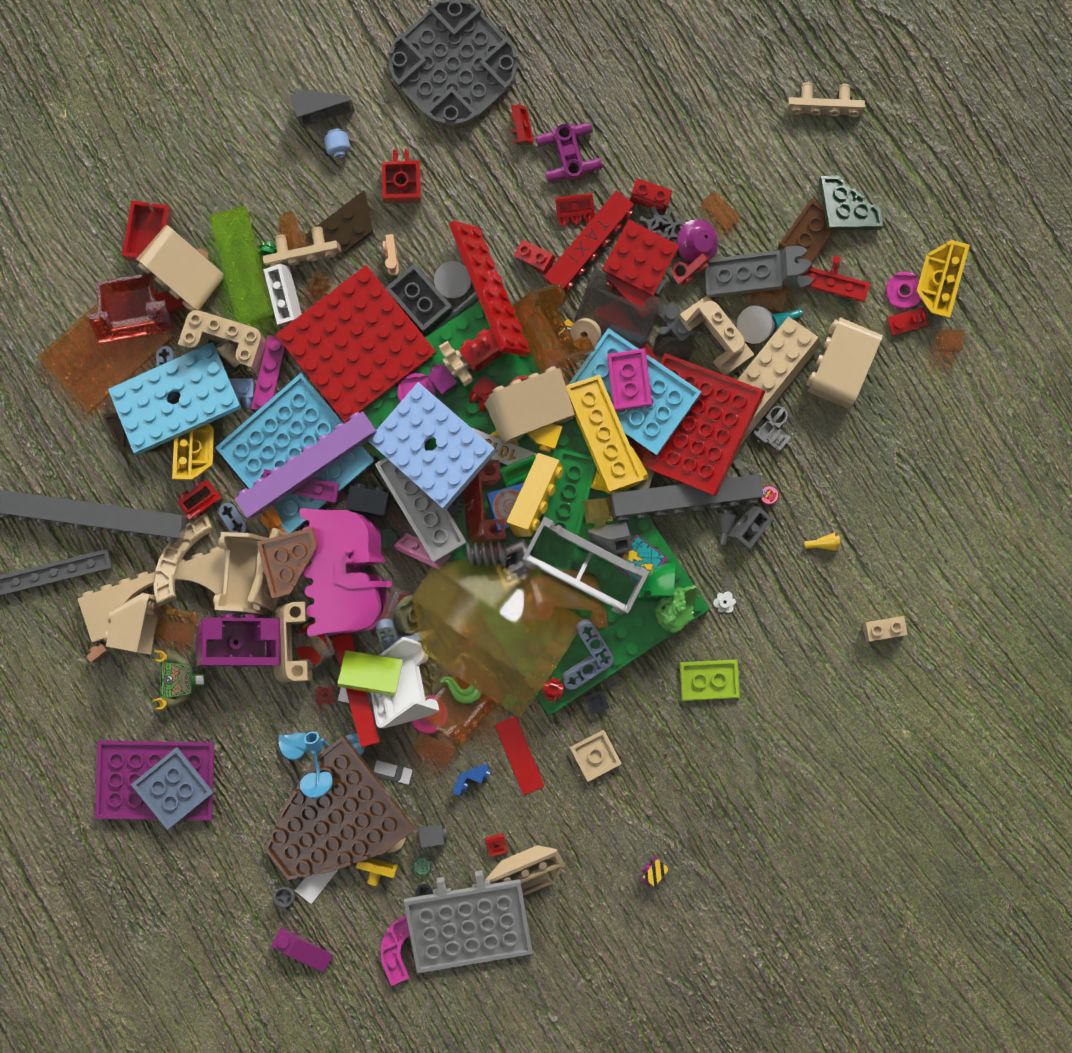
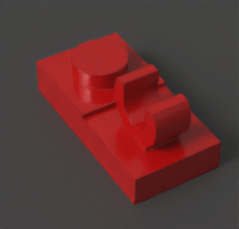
[510,104,534,145]
[886,307,929,336]

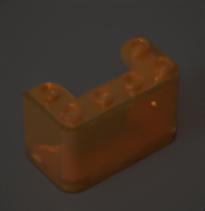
[512,283,595,373]

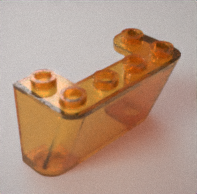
[423,651,505,746]

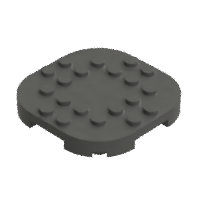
[389,0,518,128]

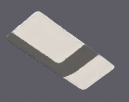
[373,760,412,784]

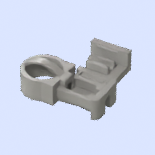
[753,406,791,451]

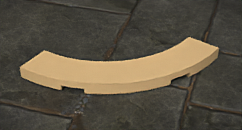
[154,513,214,607]

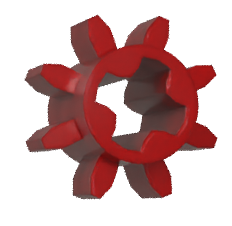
[542,677,564,702]

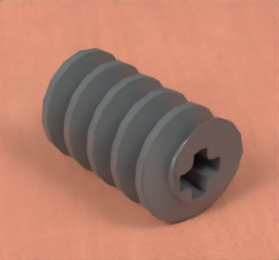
[466,542,507,568]

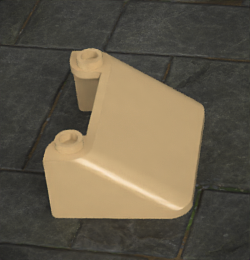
[213,532,269,615]

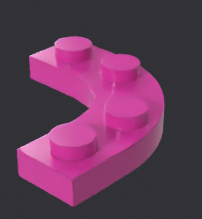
[381,915,410,986]

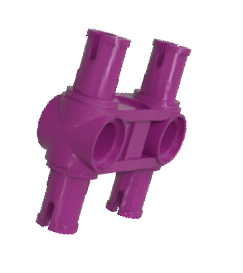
[536,122,603,183]

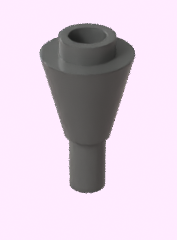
[718,509,736,545]

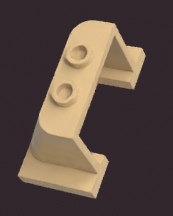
[678,296,754,376]

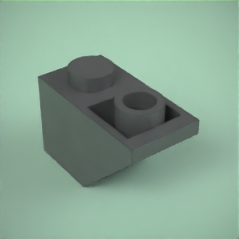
[588,521,633,554]

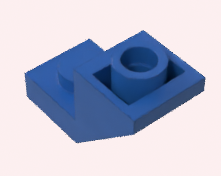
[452,763,491,795]

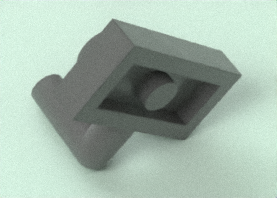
[658,301,696,343]

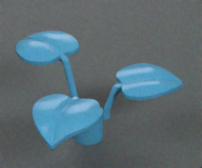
[279,732,366,799]

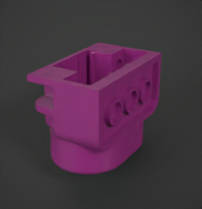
[195,614,280,667]

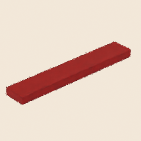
[332,633,380,748]

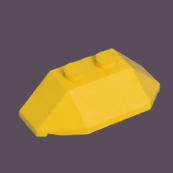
[916,240,970,318]
[172,423,214,480]

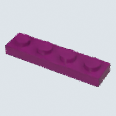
[263,469,340,503]

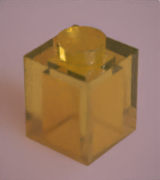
[584,497,612,527]

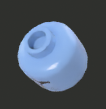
[324,129,350,158]

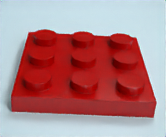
[602,220,680,297]

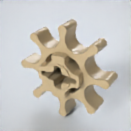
[439,341,473,386]

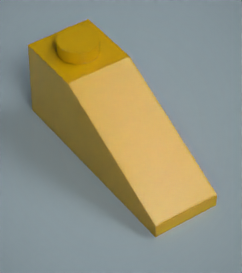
[525,423,562,452]

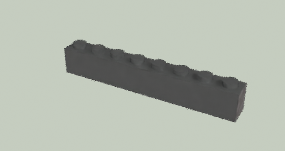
[608,474,764,522]

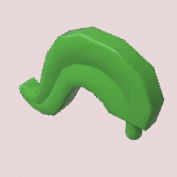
[440,676,483,704]

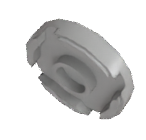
[434,261,471,300]
[737,306,775,344]

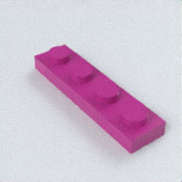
[251,335,286,411]

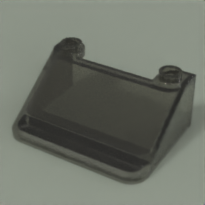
[574,269,665,349]

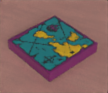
[613,535,668,583]

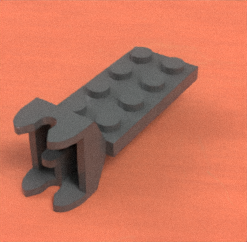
[705,246,813,298]

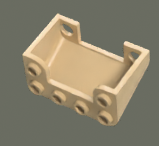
[136,225,225,311]
[485,366,575,445]
[272,602,313,682]

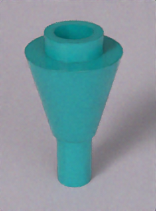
[772,309,802,332]

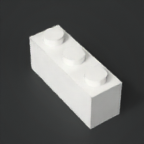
[263,264,301,326]

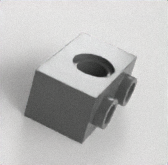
[728,506,773,549]

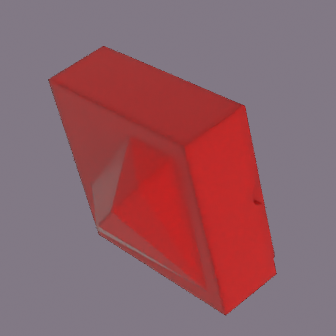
[485,833,509,858]

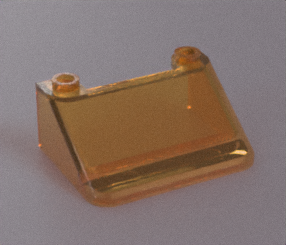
[523,567,608,631]

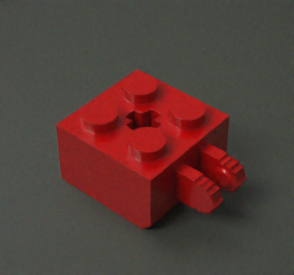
[382,149,422,204]
[459,328,505,375]

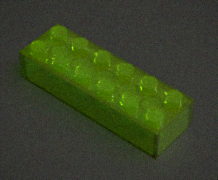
[209,205,276,326]

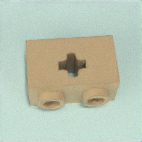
[862,616,908,642]

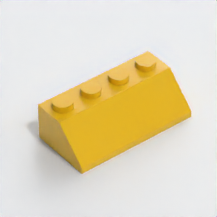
[507,453,563,537]

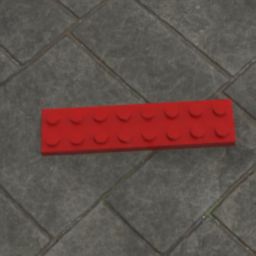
[449,220,531,357]

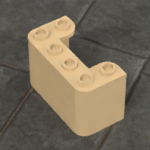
[178,310,266,374]
[806,317,883,409]

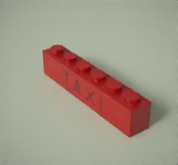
[544,190,634,294]

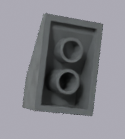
[290,90,354,127]

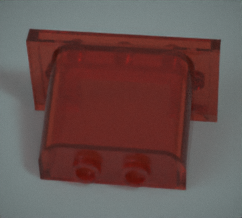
[89,272,174,343]

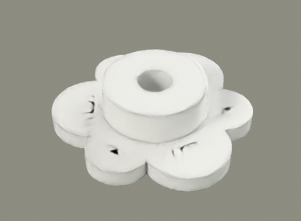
[713,592,736,613]

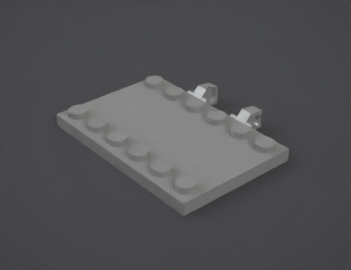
[404,870,533,973]

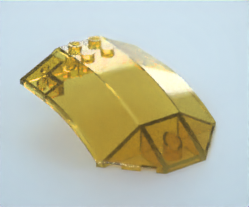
[412,558,583,718]

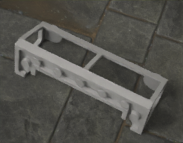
[522,517,650,615]

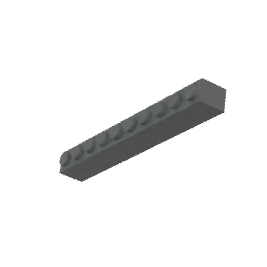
[0,490,187,542]

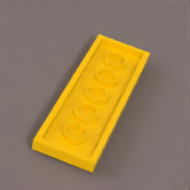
[566,375,644,494]

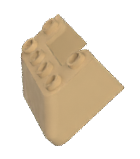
[104,593,161,655]

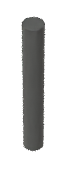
[433,291,479,330]

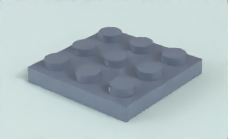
[131,747,214,830]

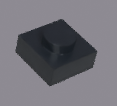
[585,690,609,715]

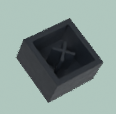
[346,483,391,519]

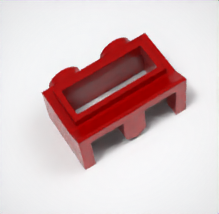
[630,178,673,213]
[177,479,223,521]

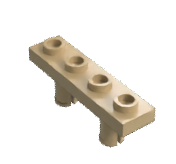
[787,82,865,117]
[263,227,342,268]

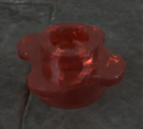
[315,686,335,705]

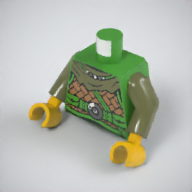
[152,650,205,711]

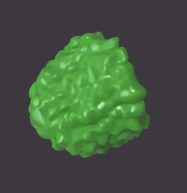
[655,585,700,633]

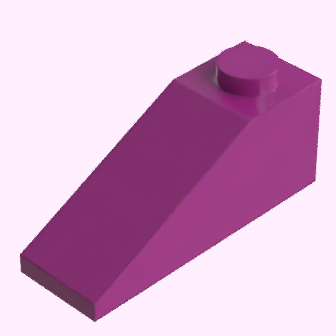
[271,927,333,972]

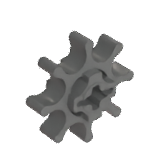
[638,206,684,241]

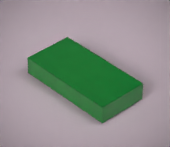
[498,454,536,488]

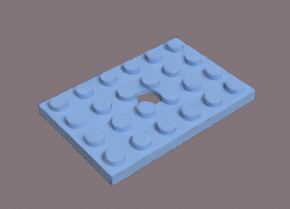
[368,382,497,510]

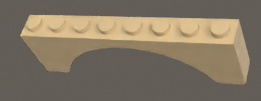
[78,547,226,643]

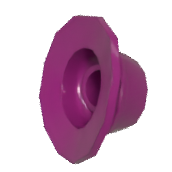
[676,219,718,263]

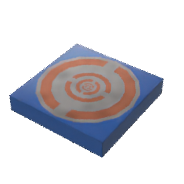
[485,483,523,531]

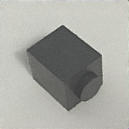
[418,824,448,848]

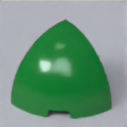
[636,562,677,601]

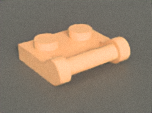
[383,234,399,276]

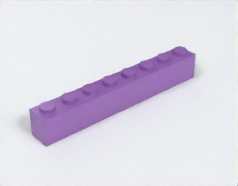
[235,412,377,521]

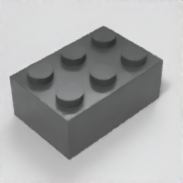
[385,264,453,335]

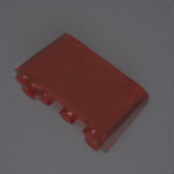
[463,460,507,545]

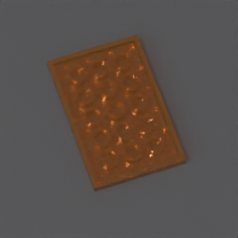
[37,281,174,414]

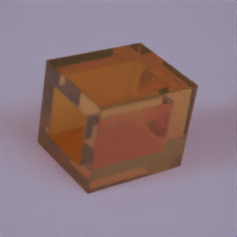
[934,329,964,352]

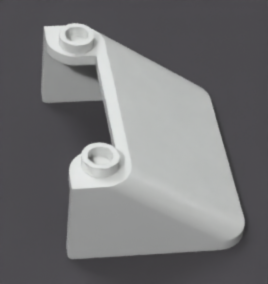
[371,637,439,728]

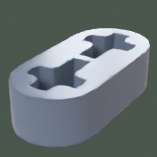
[219,503,247,533]

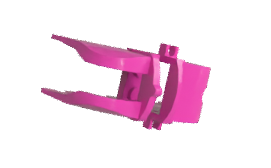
[300,508,392,637]

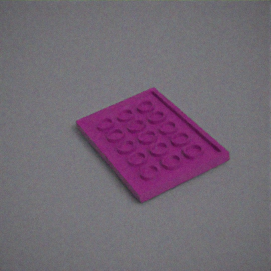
[95,740,215,820]

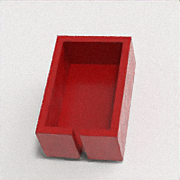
[122,200,173,262]

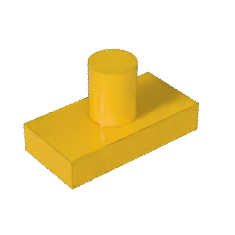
[356,858,398,886]

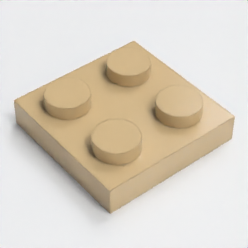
[570,729,622,782]

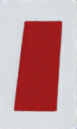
[495,716,545,795]

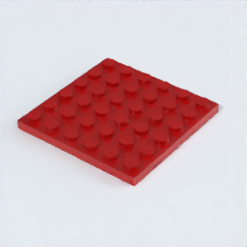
[275,265,437,423]
[626,353,765,497]

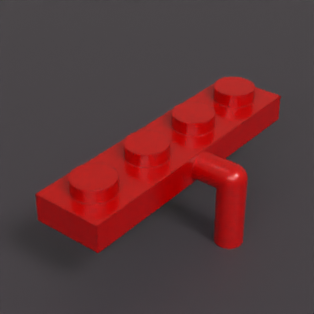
[801,256,870,303]

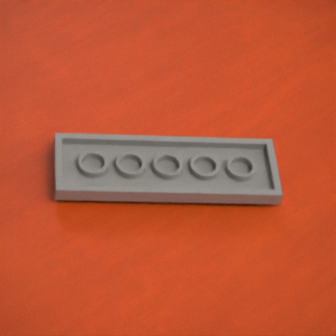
[375,458,467,563]

